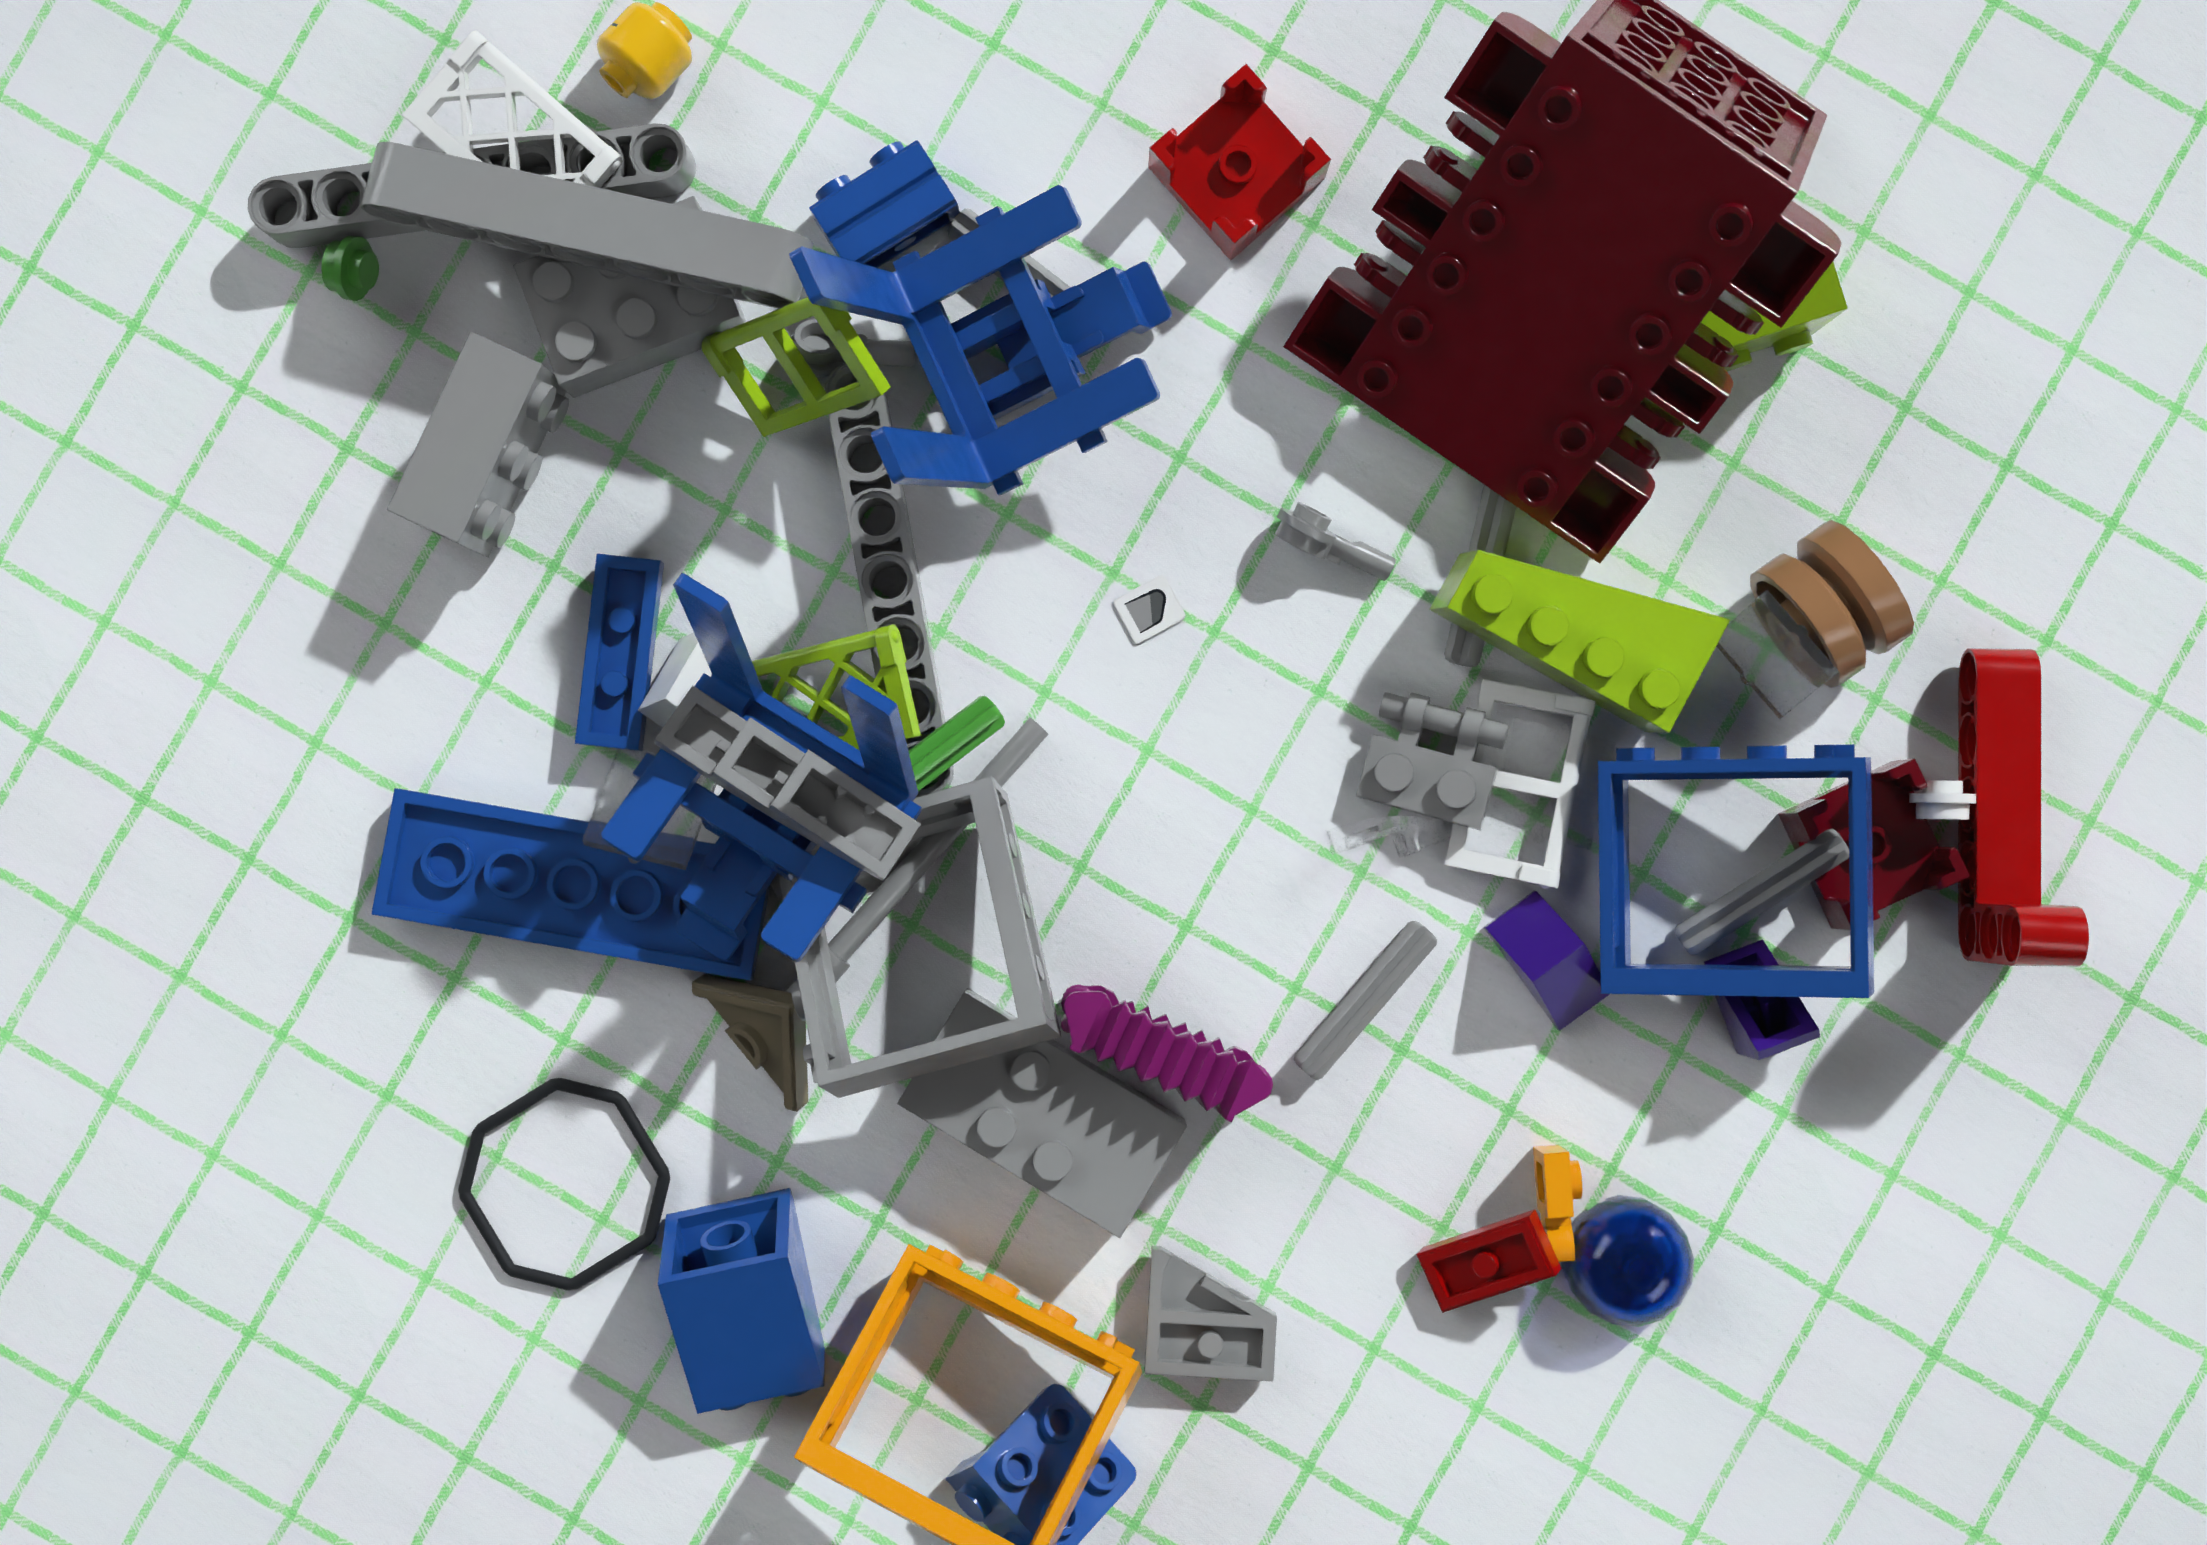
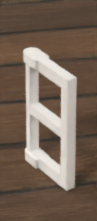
[1444,679,1596,889]

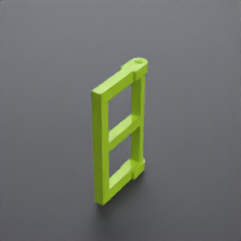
[701,297,891,437]

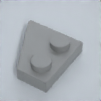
[1144,1246,1277,1382]

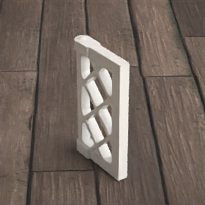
[402,30,623,188]

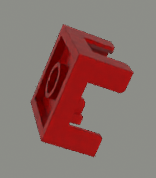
[1148,64,1331,261]

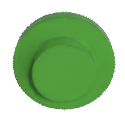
[321,236,379,301]

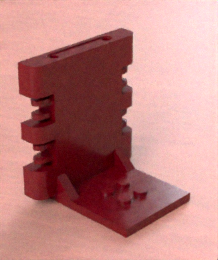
[1283,0,1841,564]

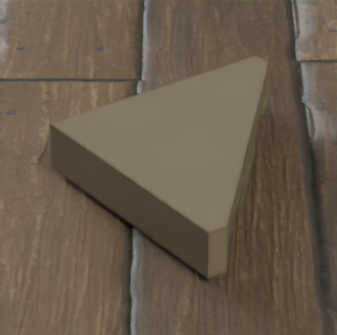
[692,974,808,1112]

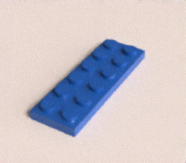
[372,788,771,981]

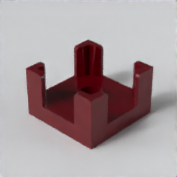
[1778,758,1970,930]

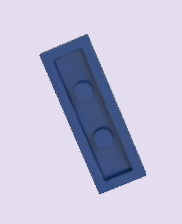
[575,553,664,751]

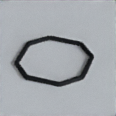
[458,1078,670,1291]

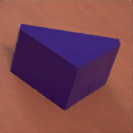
[1483,890,1610,1031]
[1704,939,1820,1060]

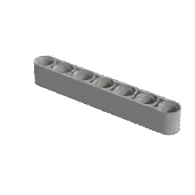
[247,123,696,248]
[361,142,814,309]
[825,363,954,798]

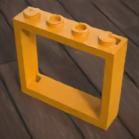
[794,1244,1142,1545]

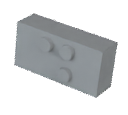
[897,988,1187,1238]

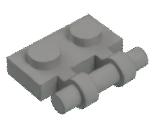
[1356,692,1509,831]

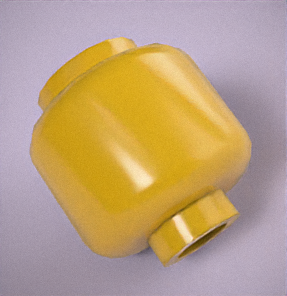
[597,2,692,100]

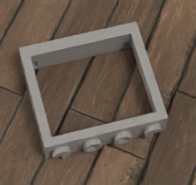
[771,776,1062,1098]

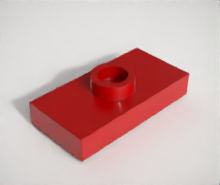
[1416,1209,1562,1313]

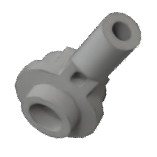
[791,318,915,377]
[1275,502,1396,581]

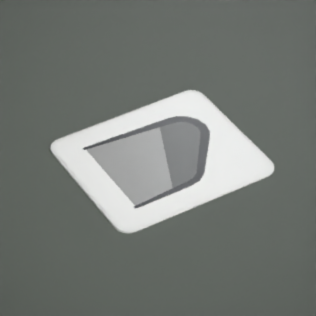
[1114,575,1186,644]

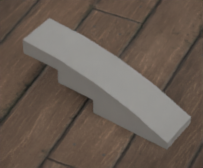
[654,685,921,881]

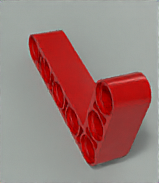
[1958,648,2089,967]

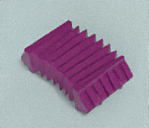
[1061,984,1273,1122]

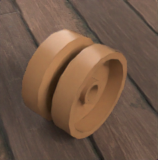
[1750,520,1914,688]

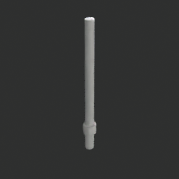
[785,718,1048,993]

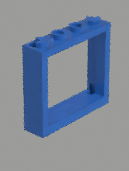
[1598,744,1874,998]

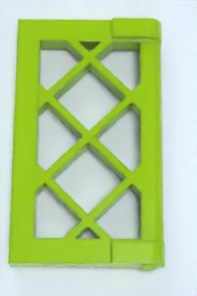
[752,624,921,750]

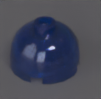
[1561,1195,1694,1327]

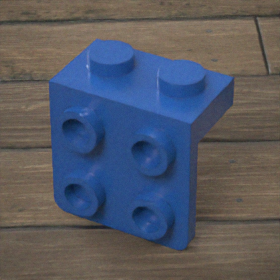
[945,1384,1136,1545]

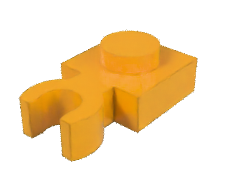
[1533,1145,1582,1262]

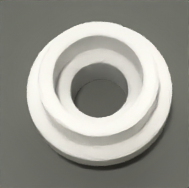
[1909,780,1976,820]

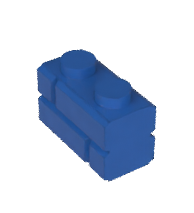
[809,140,960,268]

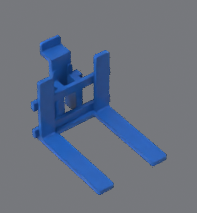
[789,185,1172,495]
[601,573,922,962]

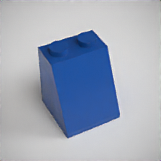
[658,1188,825,1414]

